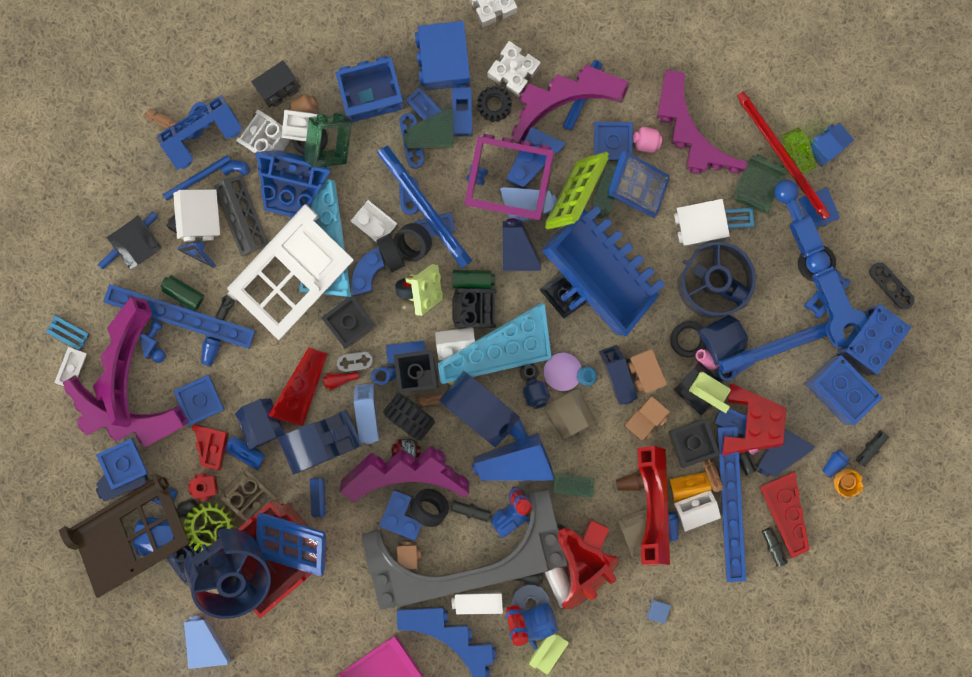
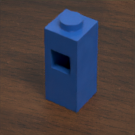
[452,85,472,137]

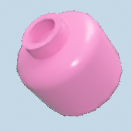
[633,127,662,153]

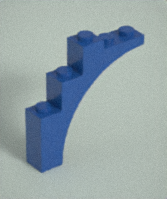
[397,606,496,677]

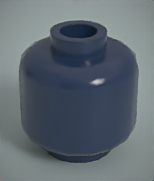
[522,379,550,409]

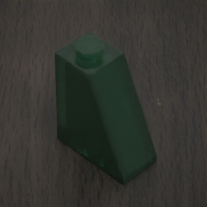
[403,108,454,150]

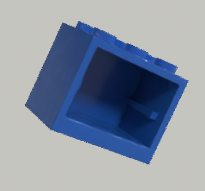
[415,21,470,91]
[335,56,405,123]
[836,304,912,376]
[804,355,883,425]

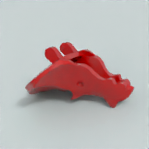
[558,528,619,609]

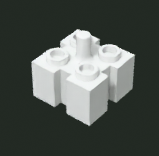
[470,0,517,28]
[487,41,541,98]

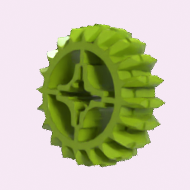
[184,502,236,551]

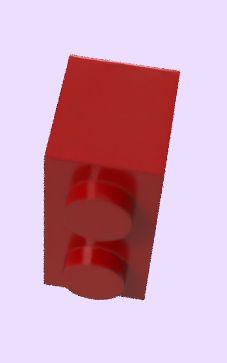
[581,519,609,550]

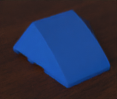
[255,150,331,217]

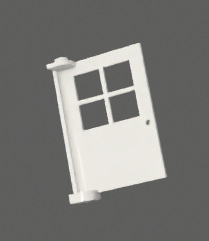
[227,204,354,340]

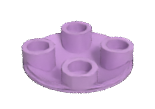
[544,353,581,391]

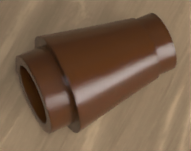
[616,472,645,491]

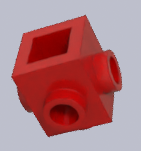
[188,473,219,501]

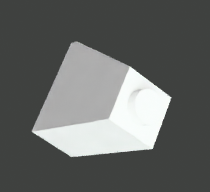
[451,590,503,614]

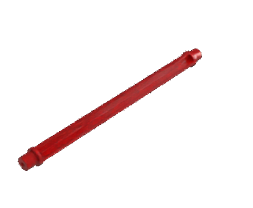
[737,91,831,220]

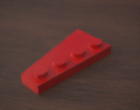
[268,347,327,426]
[759,471,810,558]

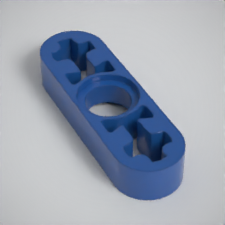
[399,113,424,169]

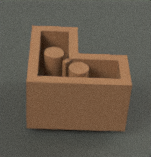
[627,349,667,394]
[623,396,670,441]

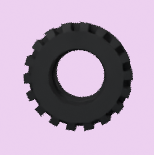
[383,393,435,441]

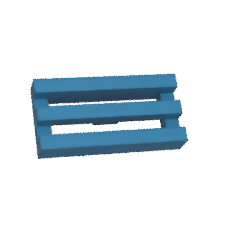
[725,208,754,229]
[46,315,90,351]

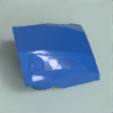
[133,517,181,557]

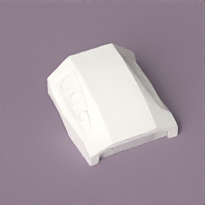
[236,110,290,153]

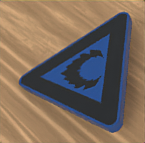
[177,241,216,268]

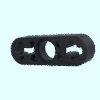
[869,263,914,309]

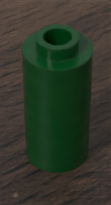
[452,270,495,289]
[161,275,205,311]

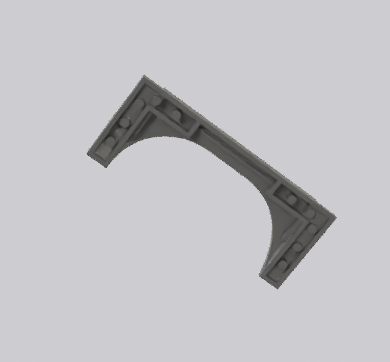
[362,489,568,610]

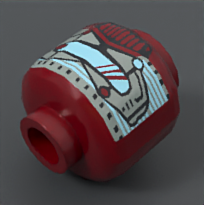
[392,439,420,459]

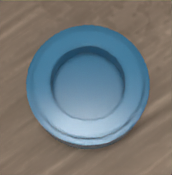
[577,366,597,386]

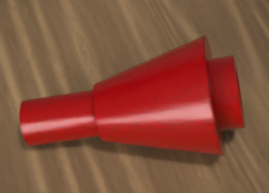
[323,372,359,391]

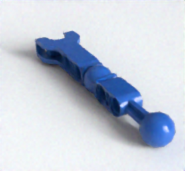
[774,180,868,348]

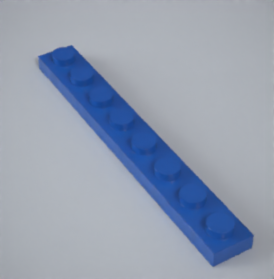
[103,284,256,349]
[717,426,746,582]

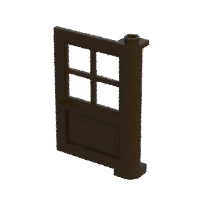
[59,473,190,598]

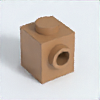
[397,541,422,569]

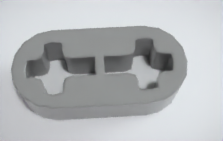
[337,352,373,372]

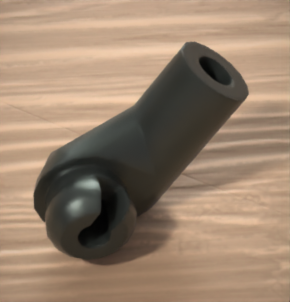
[215,295,235,320]

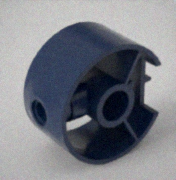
[677,242,756,318]
[439,370,520,448]
[278,410,362,475]
[184,529,271,619]

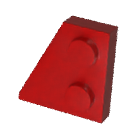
[192,424,229,470]

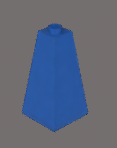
[472,433,554,481]

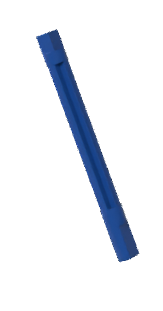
[377,145,472,268]
[719,322,851,374]

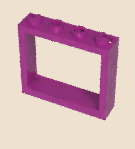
[464,134,555,220]

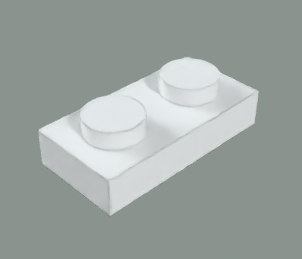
[54,347,87,386]

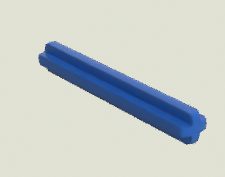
[563,60,603,131]

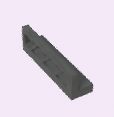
[214,175,268,257]

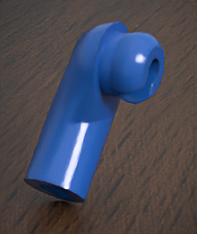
[221,160,250,176]

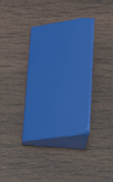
[386,341,425,364]
[310,478,326,517]

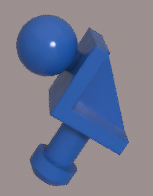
[139,320,166,363]

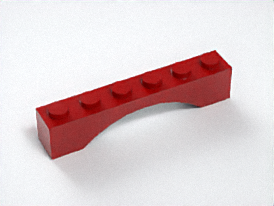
[637,446,670,566]

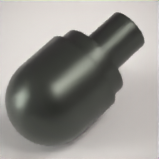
[176,499,198,517]
[516,573,543,585]

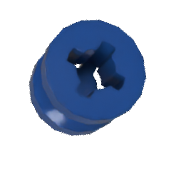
[466,165,488,186]

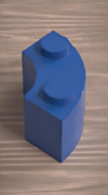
[352,247,386,297]

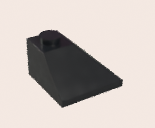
[540,272,587,319]
[394,350,438,393]

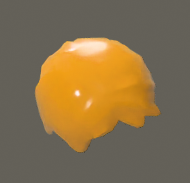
[833,469,864,498]

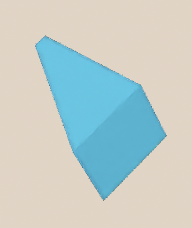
[358,88,374,104]

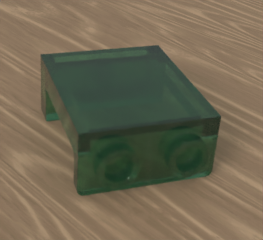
[731,154,787,214]
[552,472,595,498]

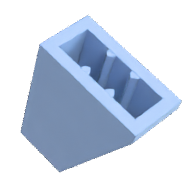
[500,187,557,223]
[354,383,379,444]
[184,615,230,669]

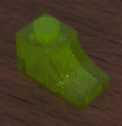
[782,127,816,174]

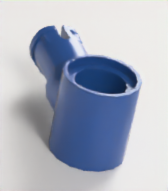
[370,366,397,385]

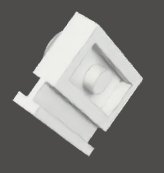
[281,110,324,143]
[351,200,398,242]

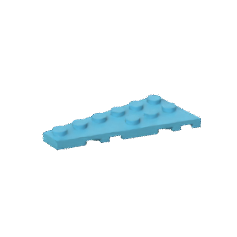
[299,179,351,297]
[438,303,552,384]

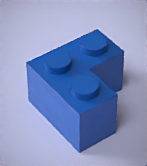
[807,123,854,167]
[379,489,422,541]

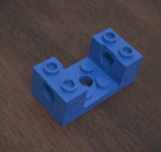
[157,95,243,170]

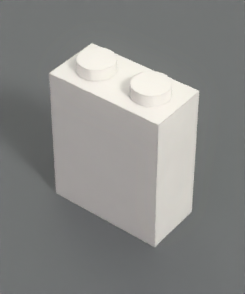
[173,190,220,242]
[674,199,730,247]

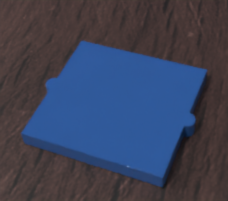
[798,187,840,228]

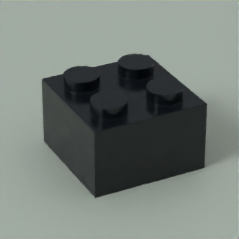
[251,60,300,108]
[321,295,377,349]
[668,418,720,468]

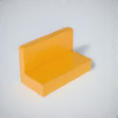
[669,472,712,507]

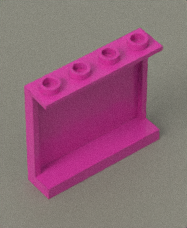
[337,634,424,677]

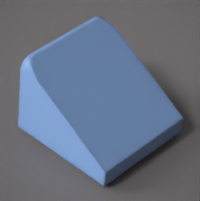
[647,599,671,624]

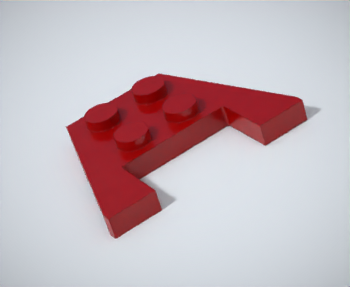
[722,384,786,456]

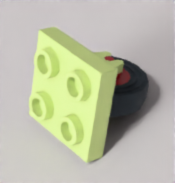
[395,264,443,316]

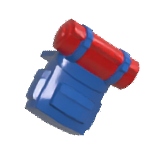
[491,487,532,538]
[505,603,558,650]

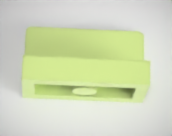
[689,371,731,413]
[528,633,568,674]

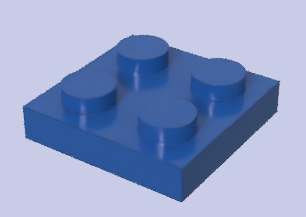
[594,122,633,161]
[173,375,225,426]
[96,438,149,490]

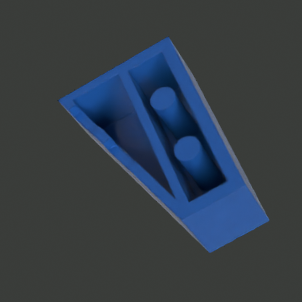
[506,127,566,189]

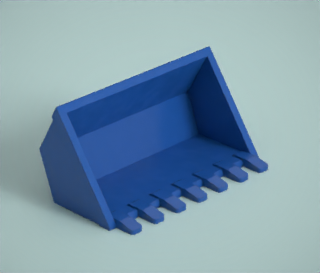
[542,206,665,336]

